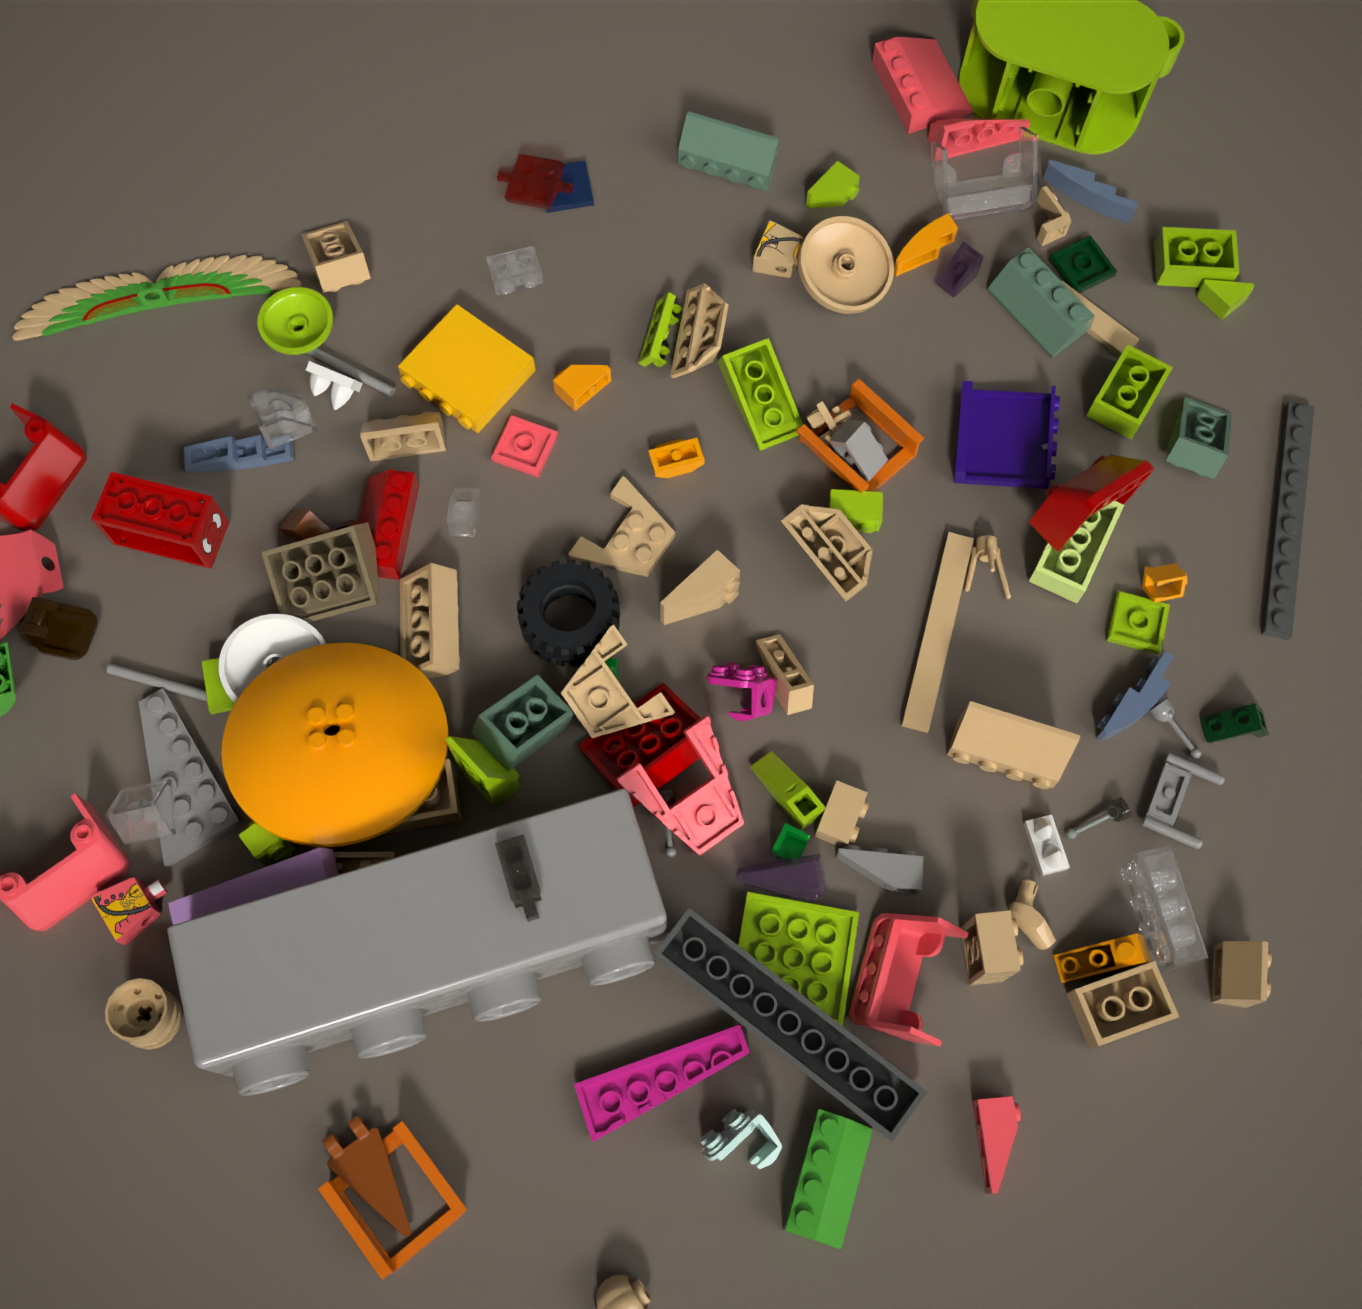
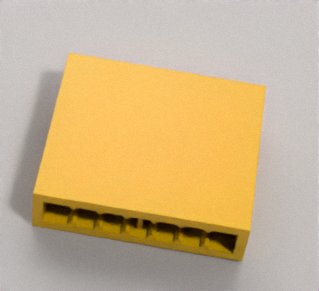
[398,304,536,433]

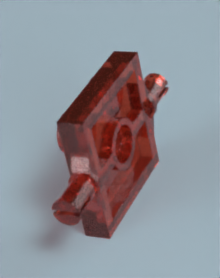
[497,154,574,210]

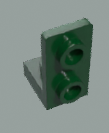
[1201,703,1269,743]

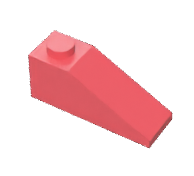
[972,1096,1021,1194]

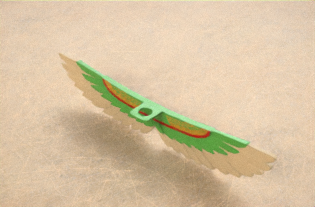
[12,255,302,341]

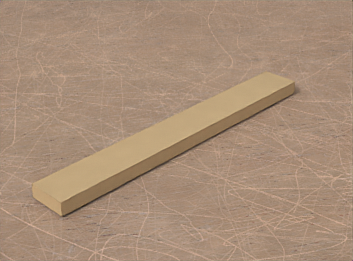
[901,532,974,733]

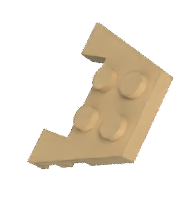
[568,476,675,577]
[561,624,675,738]

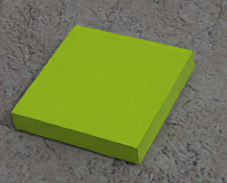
[1106,590,1170,655]

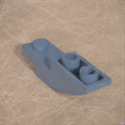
[1096,651,1175,741]

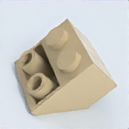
[1212,941,1272,1008]

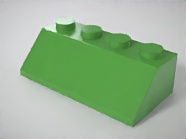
[783,1109,873,1249]

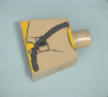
[752,220,804,278]

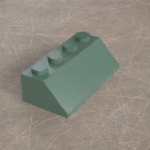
[678,111,780,191]
[988,247,1095,358]

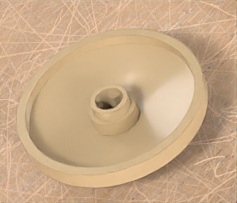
[798,216,894,314]

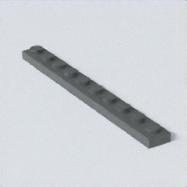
[1262,401,1314,640]

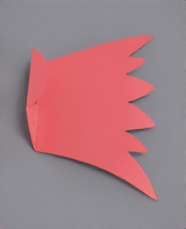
[0,530,64,640]

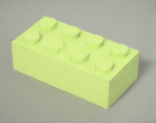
[1029,501,1124,603]

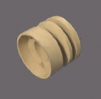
[105,978,183,1050]

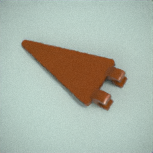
[322,1115,412,1237]

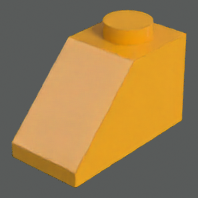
[553,365,611,411]

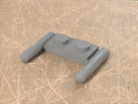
[1141,752,1225,849]

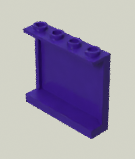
[954,381,1060,489]

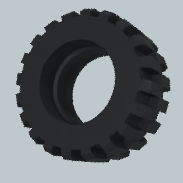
[517,559,620,667]

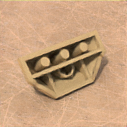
[670,283,729,378]
[781,504,873,601]

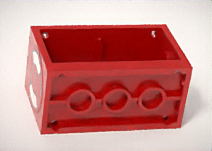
[91,472,229,569]

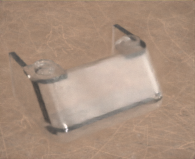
[931,127,1037,222]

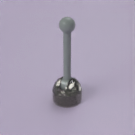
[658,790,677,858]
[1066,797,1131,839]

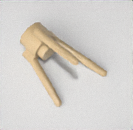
[965,535,1011,599]

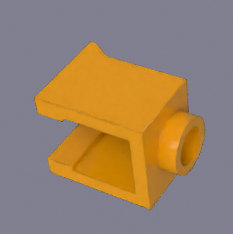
[1142,563,1188,603]

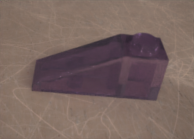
[736,854,827,900]

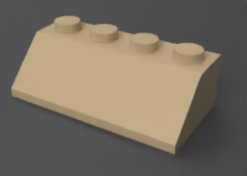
[400,563,460,678]

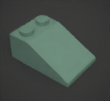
[1166,396,1232,479]

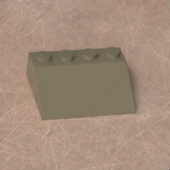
[261,523,379,623]

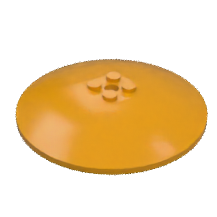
[221,643,449,847]

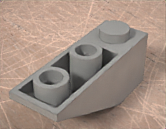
[836,845,924,895]

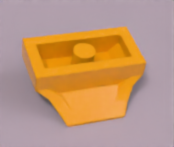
[648,437,705,478]

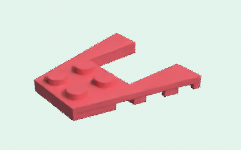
[615,716,744,856]

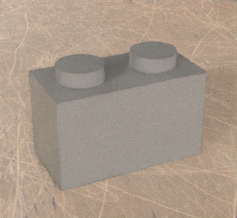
[829,419,888,481]

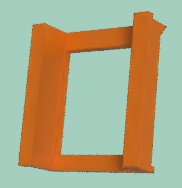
[796,379,924,493]
[318,1121,468,1280]

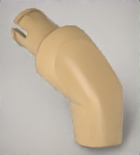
[1009,879,1056,950]

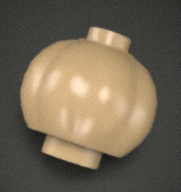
[596,1275,651,1309]

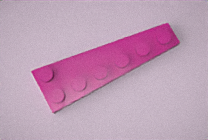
[574,1025,750,1142]

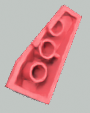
[928,117,1030,161]

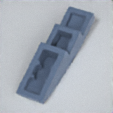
[1043,160,1138,224]
[184,433,295,472]

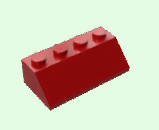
[358,470,419,580]

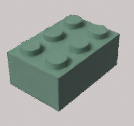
[471,674,574,771]

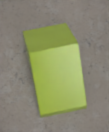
[1197,279,1254,320]

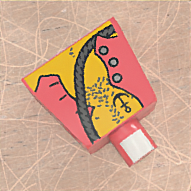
[90,877,168,946]

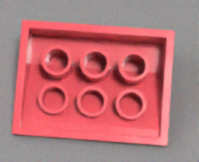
[872,37,973,134]

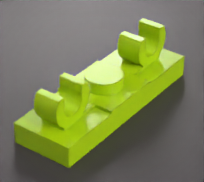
[638,292,682,367]

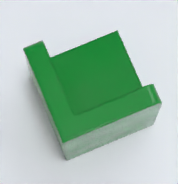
[771,823,810,867]

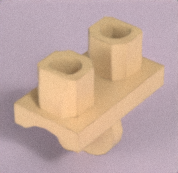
[806,401,852,448]

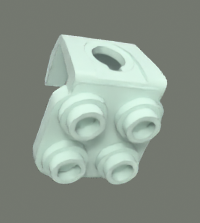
[700,1109,782,1169]

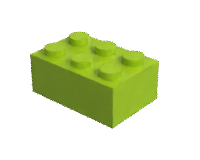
[1154,227,1239,288]
[1086,344,1173,440]

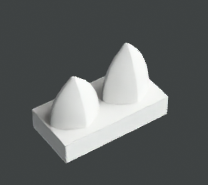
[306,361,363,410]
[1023,814,1070,876]

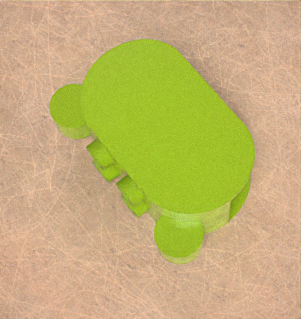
[959,0,1185,154]

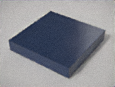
[538,161,594,213]

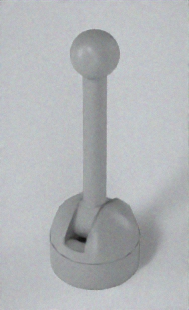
[1149,699,1201,759]

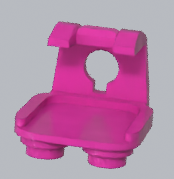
[706,662,777,721]

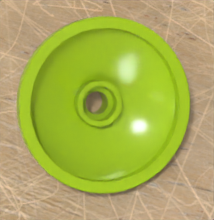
[257,287,334,355]

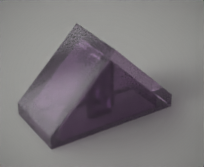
[935,242,984,297]

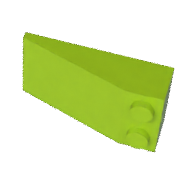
[718,338,803,451]
[445,736,521,809]

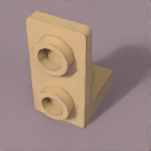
[1037,186,1071,247]

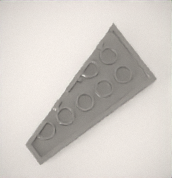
[139,688,242,868]

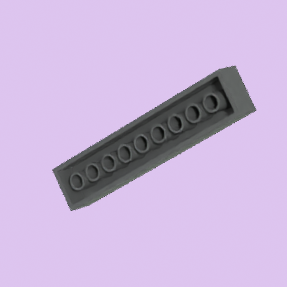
[653,908,928,1142]

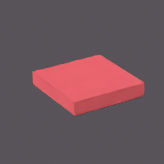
[491,415,558,478]

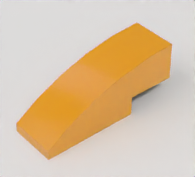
[894,213,958,277]

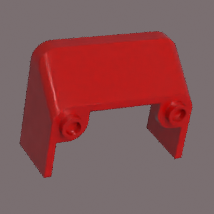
[0,403,87,532]
[1029,455,1155,552]

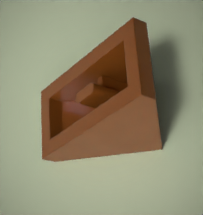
[279,509,332,541]

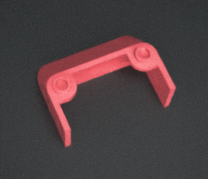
[0,793,129,931]
[849,913,968,1047]

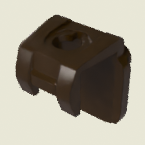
[19,597,98,660]

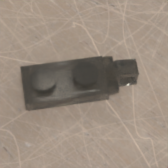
[495,834,542,922]

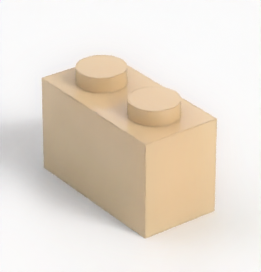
[815,781,870,848]

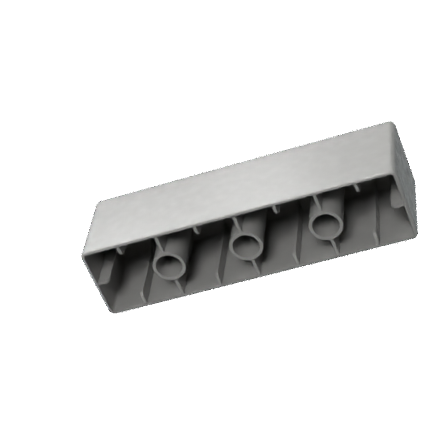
[167,789,667,1096]

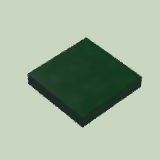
[1048,235,1117,293]

